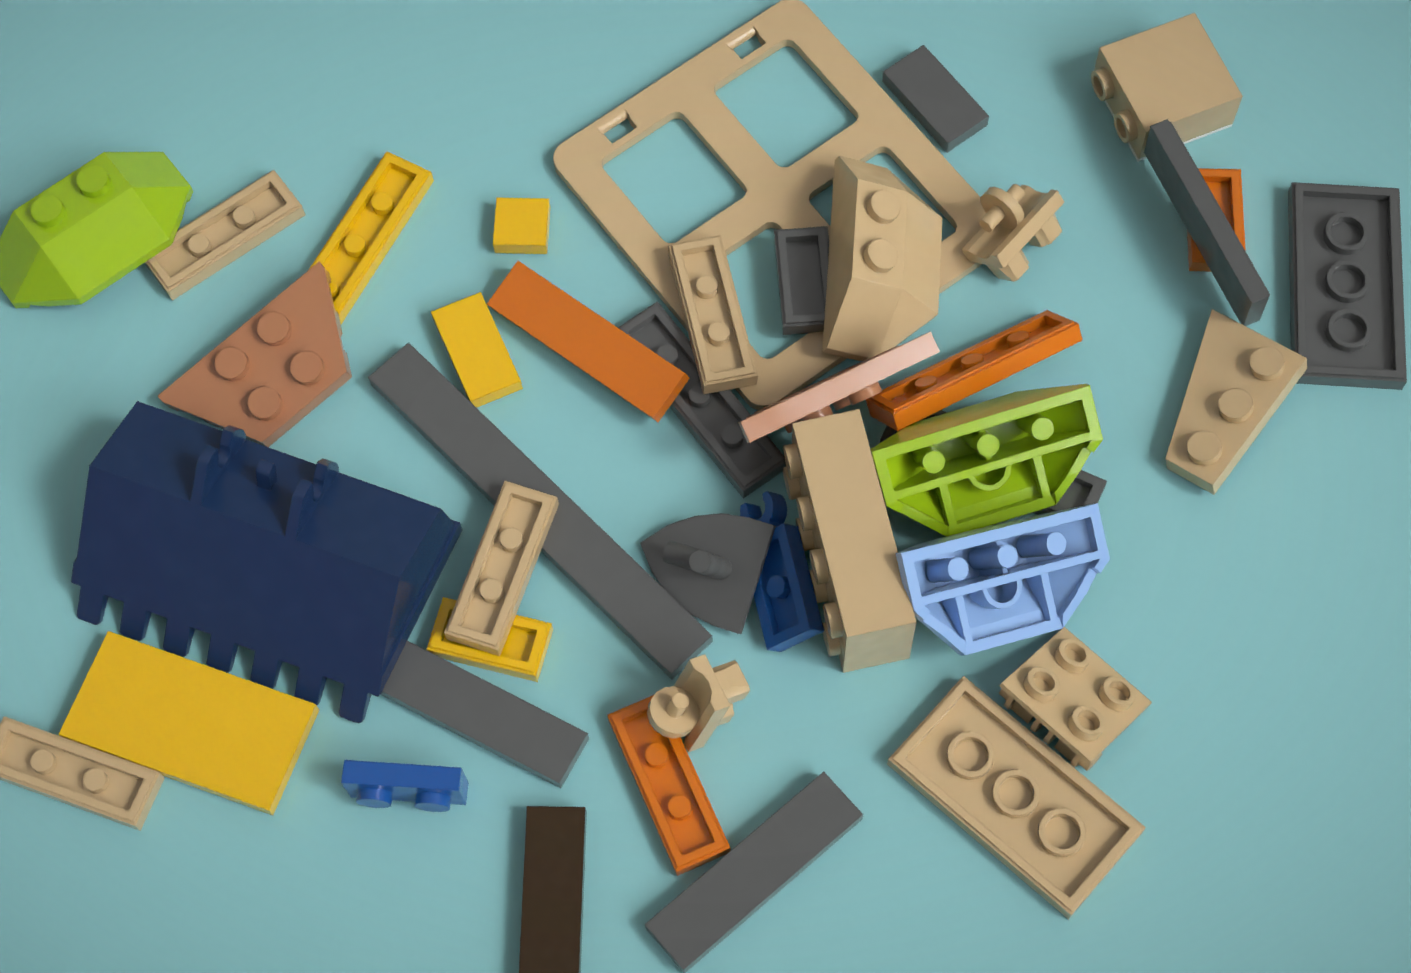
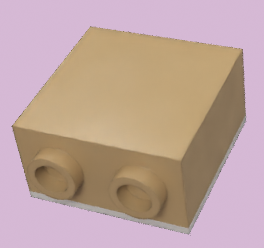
[1091,13,1243,162]

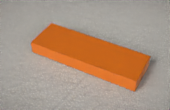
[607,694,731,876]

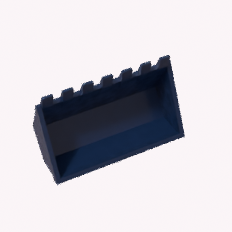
[71,401,463,724]

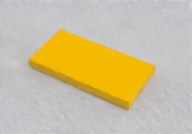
[58,631,319,815]

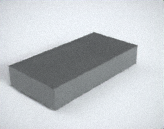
[882,45,989,153]
[774,226,829,335]

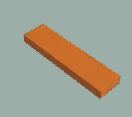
[487,261,690,422]
[866,310,1082,431]

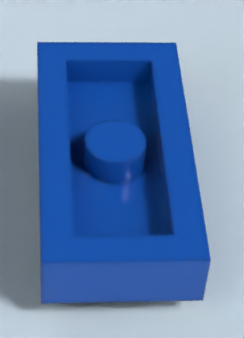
[341,760,469,812]

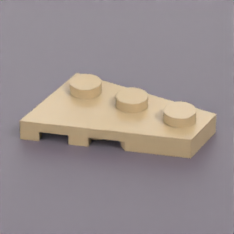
[1165,309,1307,495]

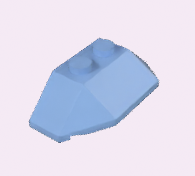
[896,503,1110,655]

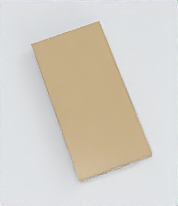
[887,676,1146,920]

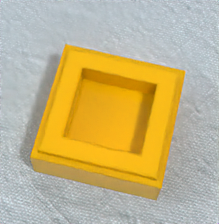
[493,197,551,254]

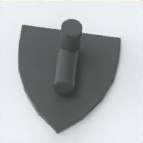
[640,513,776,634]

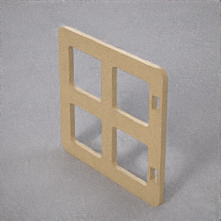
[553,0,986,410]

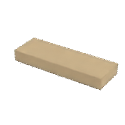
[145,170,305,300]
[668,235,758,394]
[444,481,559,656]
[0,716,165,831]

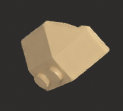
[822,156,943,361]

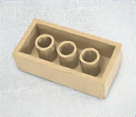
[783,409,916,673]

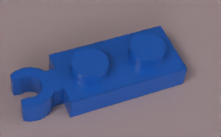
[740,491,824,652]

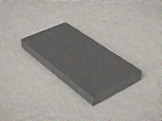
[1288,182,1407,390]

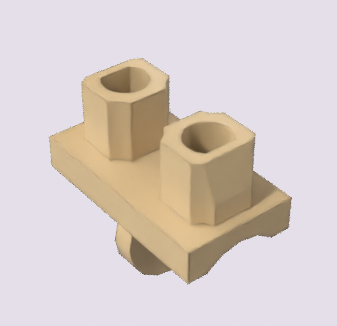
[961,184,1064,282]
[647,654,750,752]

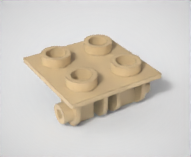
[999,627,1152,771]

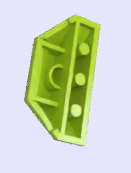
[0,152,193,309]
[870,383,1103,537]

